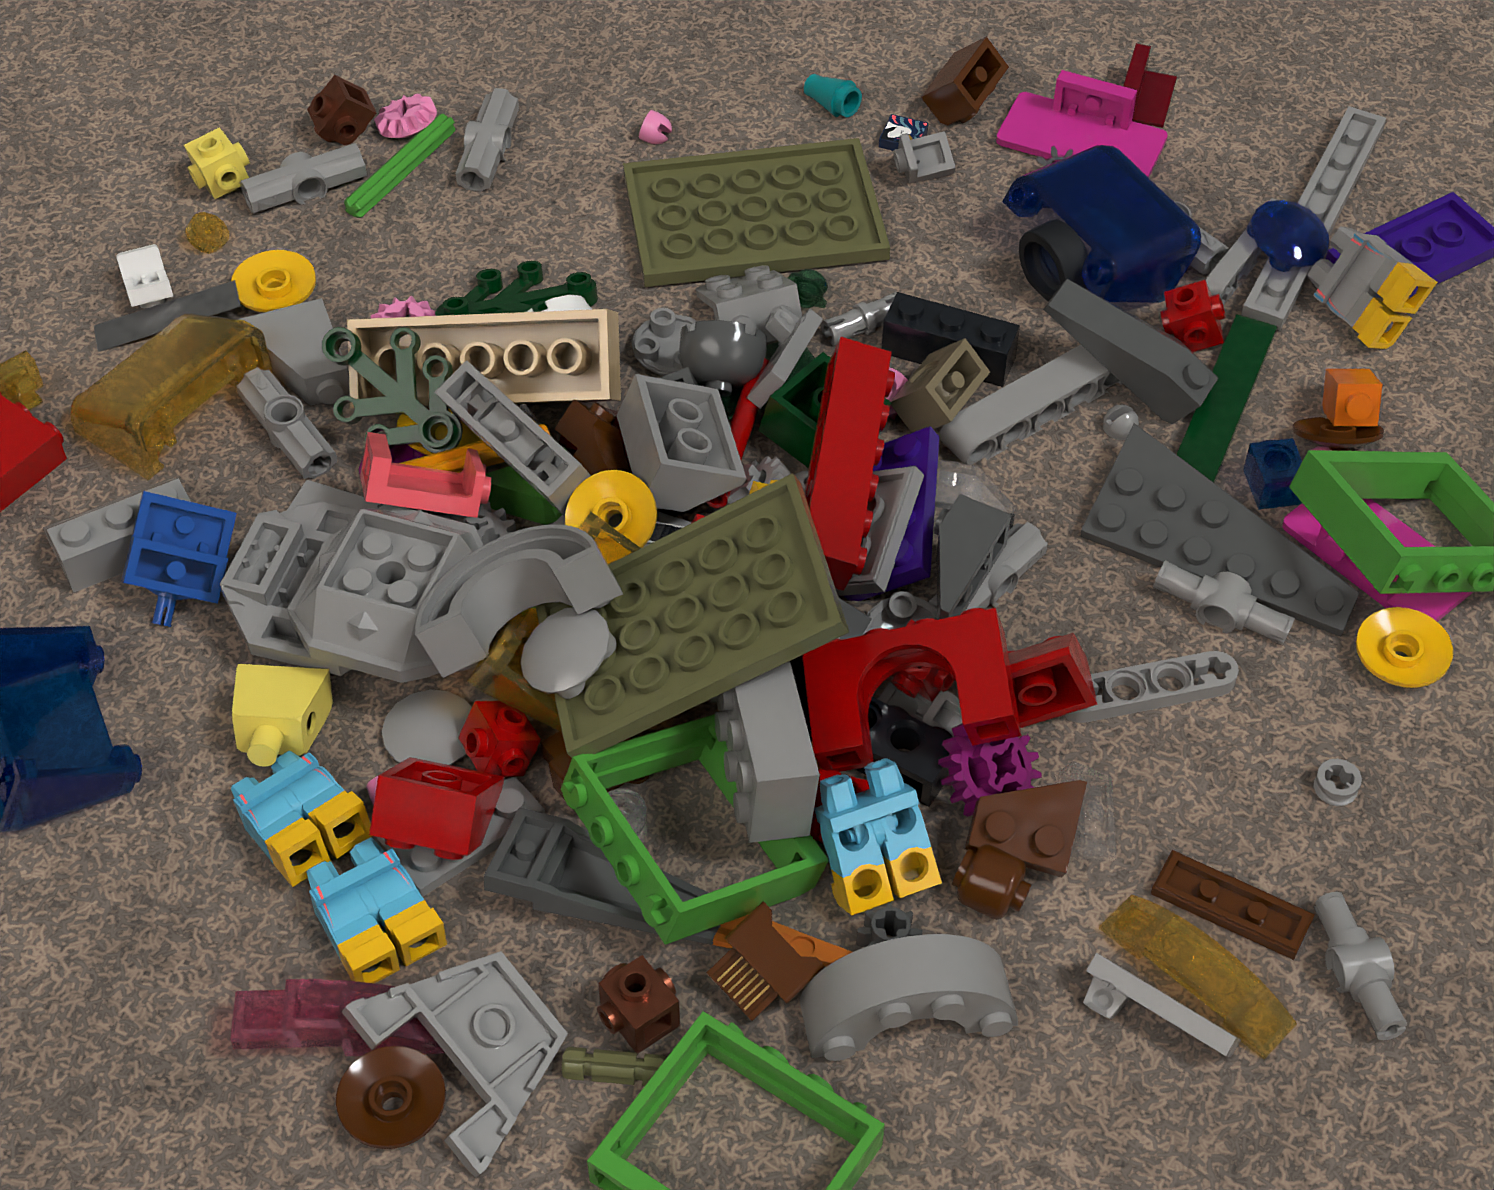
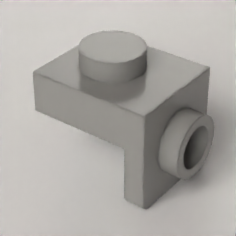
[893,131,956,183]

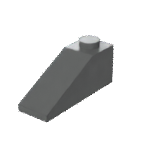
[934,494,1011,620]

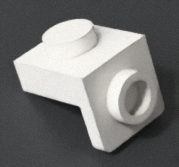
[116,244,173,308]

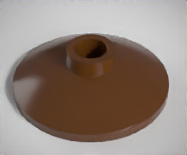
[1293,417,1384,451]
[336,1046,446,1149]

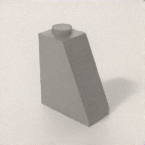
[238,298,350,406]

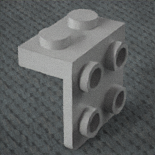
[696,265,802,343]

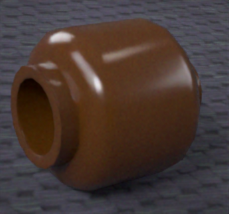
[952,844,1032,920]

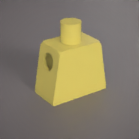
[232,664,333,767]

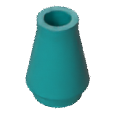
[804,74,862,117]

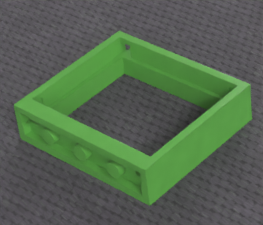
[1289,450,1494,594]
[560,714,829,945]
[587,1011,885,1190]

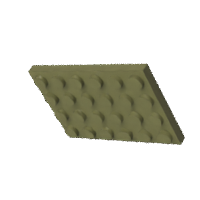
[623,138,890,287]
[535,473,849,758]

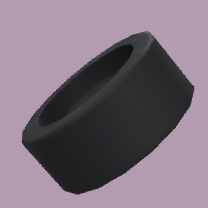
[1018,219,1093,302]

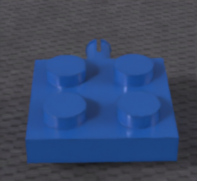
[121,491,237,627]

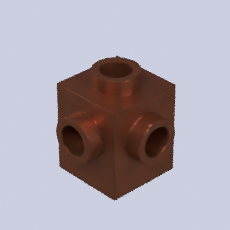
[307,75,377,146]
[597,955,680,1054]

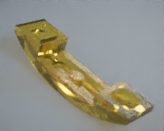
[1099,895,1297,1060]

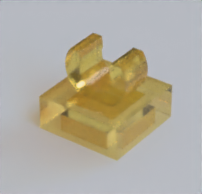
[0,350,44,410]

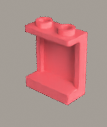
[360,432,491,518]

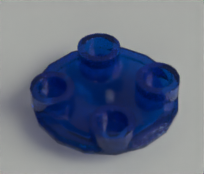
[1247,200,1329,272]

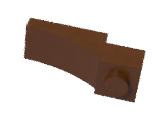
[555,399,632,476]

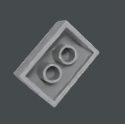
[617,374,746,512]
[43,478,191,593]

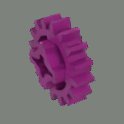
[938,723,1042,817]

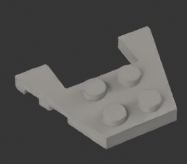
[342,951,568,1178]

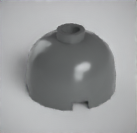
[679,320,767,397]

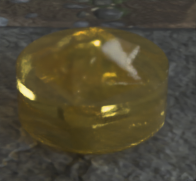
[185,212,229,254]

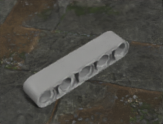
[939,345,1123,469]

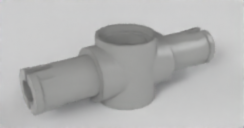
[1153,560,1295,646]
[1314,892,1407,1040]

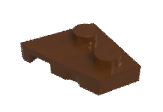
[965,780,1087,878]

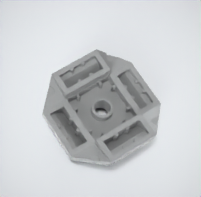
[220,501,360,676]
[287,504,484,683]

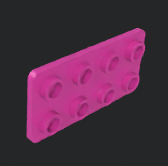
[996,70,1168,185]
[1282,499,1473,622]

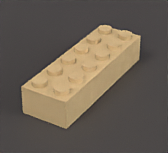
[347,309,621,409]

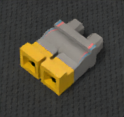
[1307,226,1438,349]

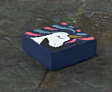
[879,114,928,151]

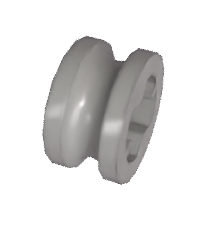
[1313,758,1362,806]

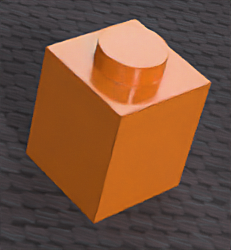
[1322,369,1383,426]

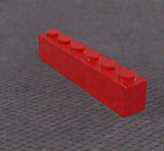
[804,337,895,591]

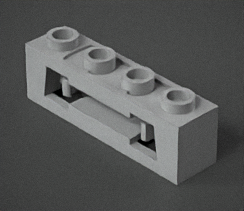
[435,360,591,517]

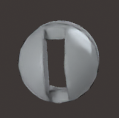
[1103,405,1139,440]

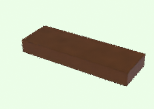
[1151,850,1315,960]

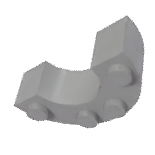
[415,524,623,678]
[800,934,1018,1061]

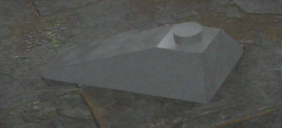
[1043,279,1218,424]

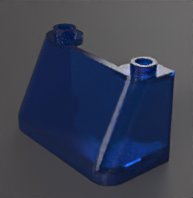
[1002,145,1202,303]
[0,626,142,833]

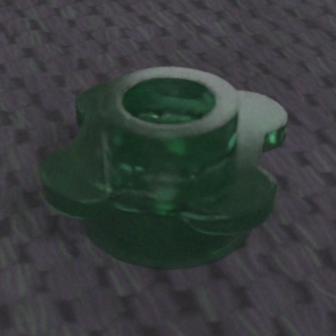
[788,269,828,309]

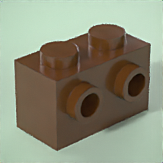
[921,36,1009,125]

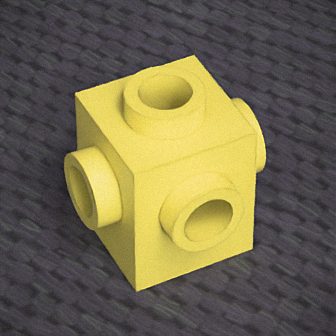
[184,127,250,199]

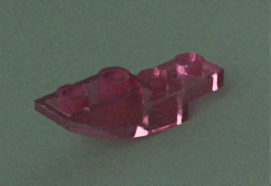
[230,979,445,1056]

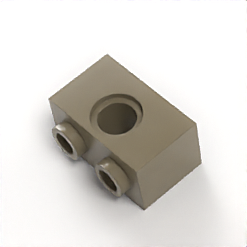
[890,338,990,433]

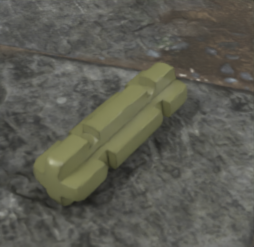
[561,1047,666,1086]

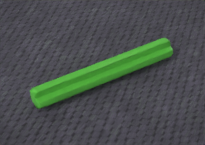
[344,114,455,218]

